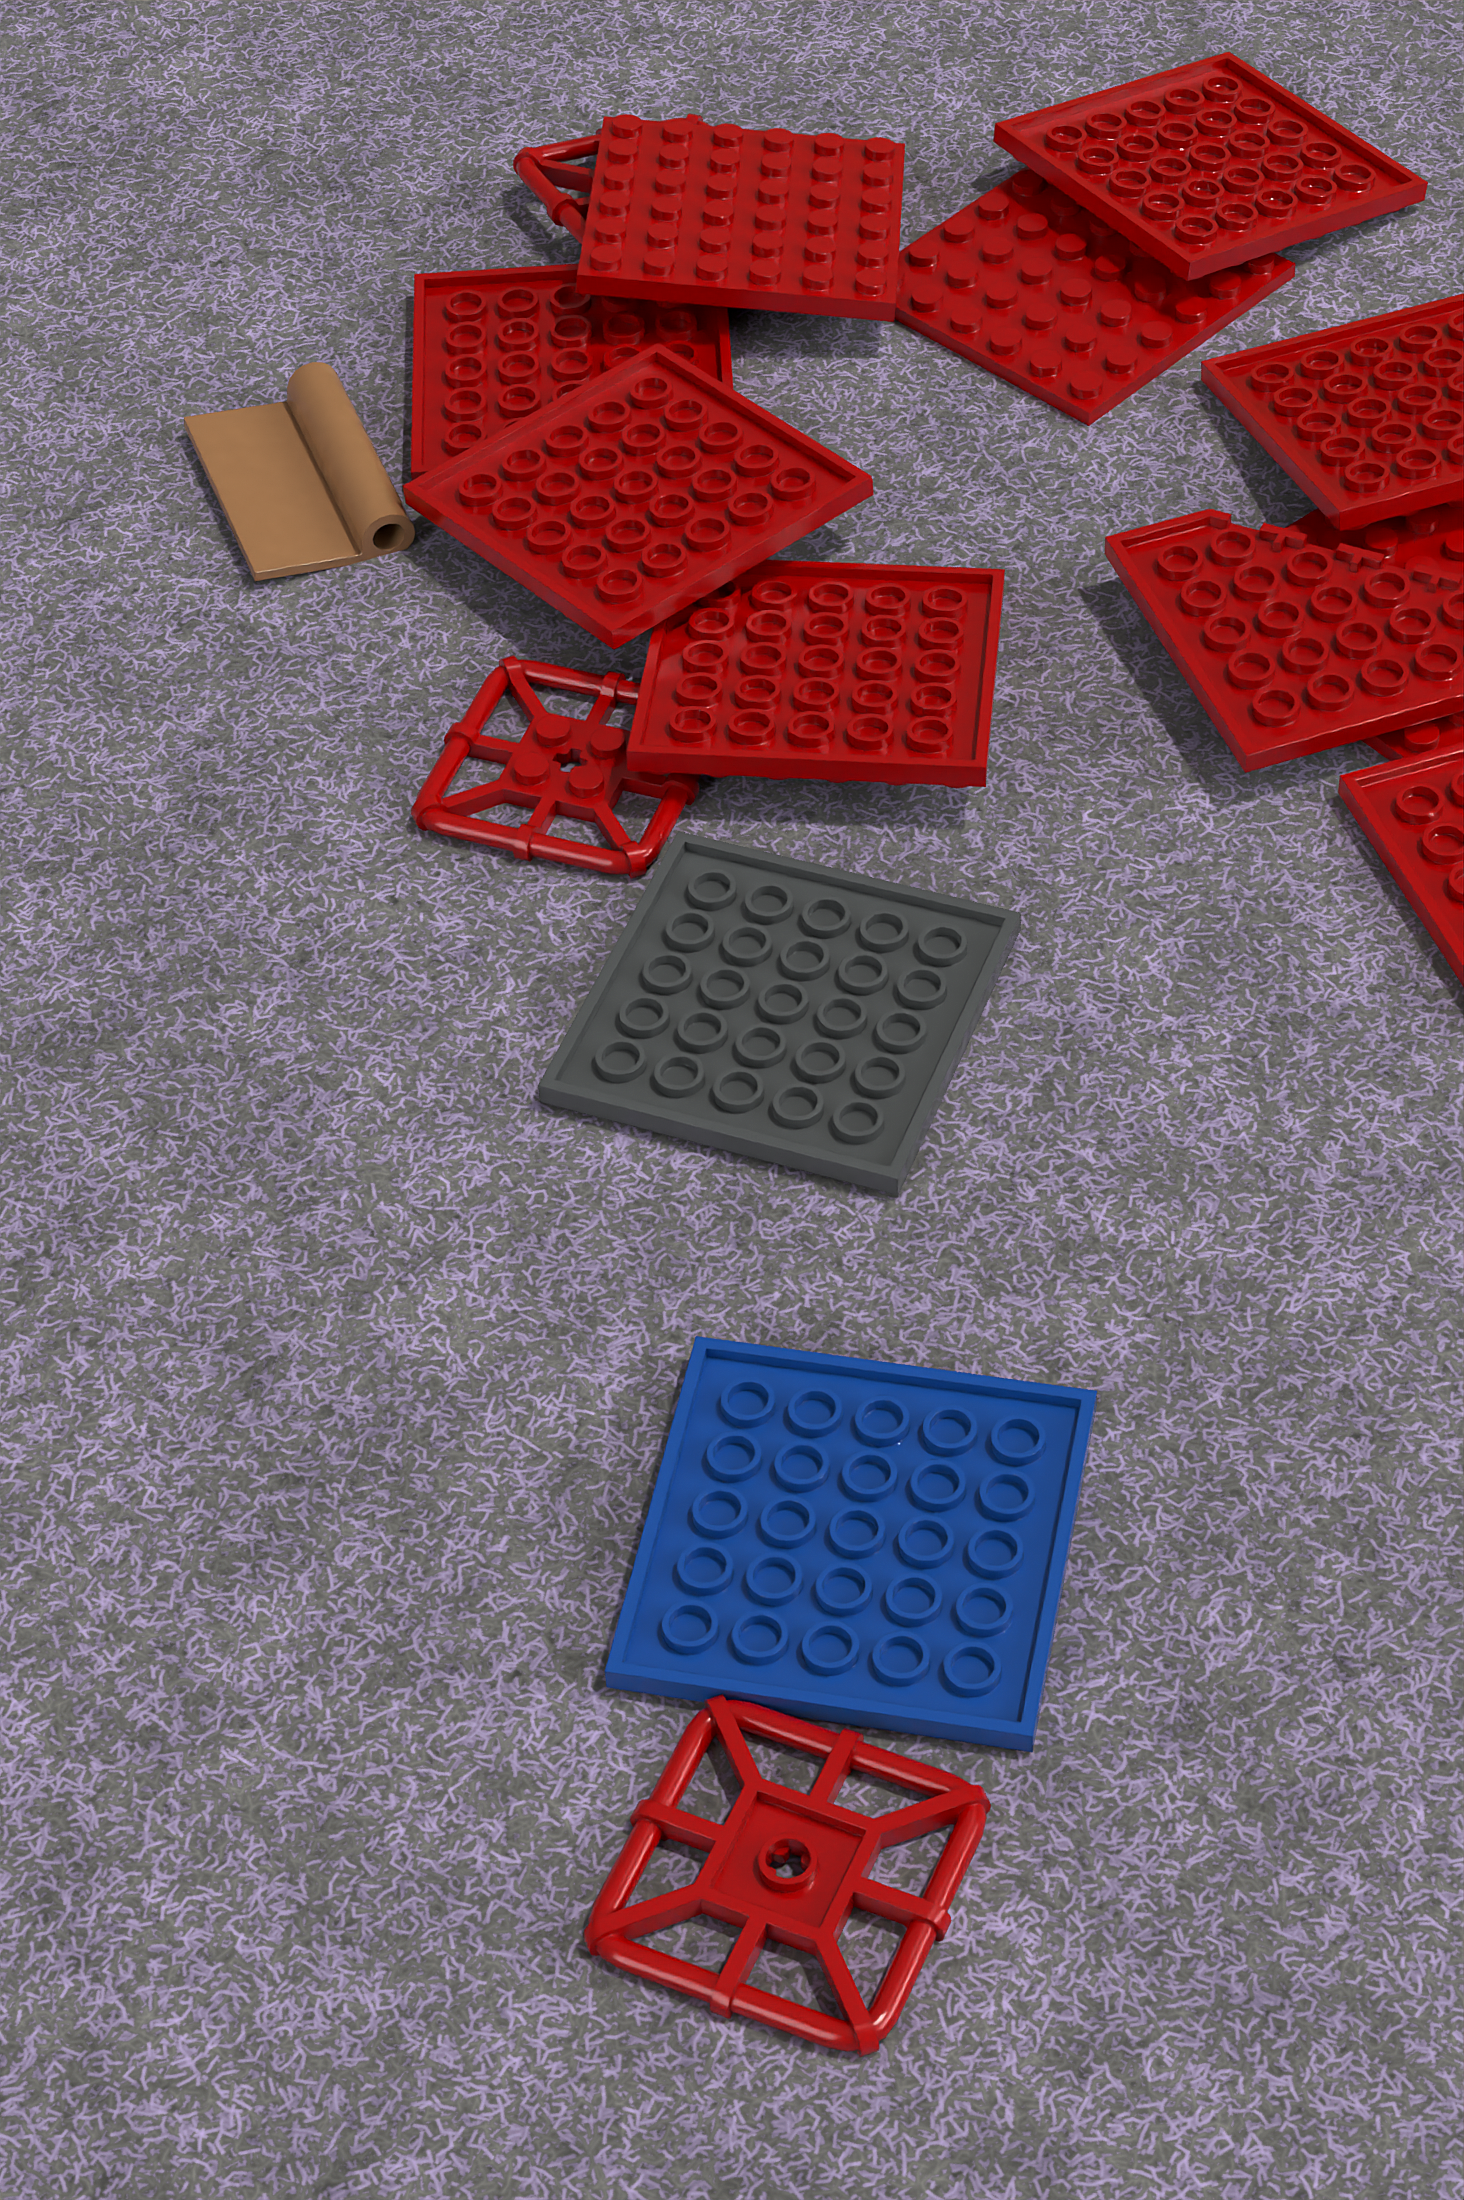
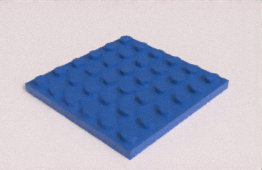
[605,1336,1097,1753]

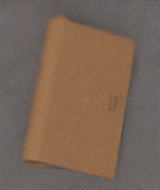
[184,362,415,581]

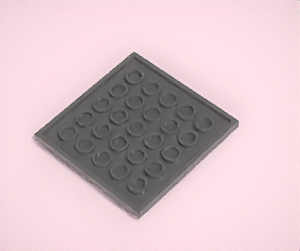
[538,831,1021,1196]

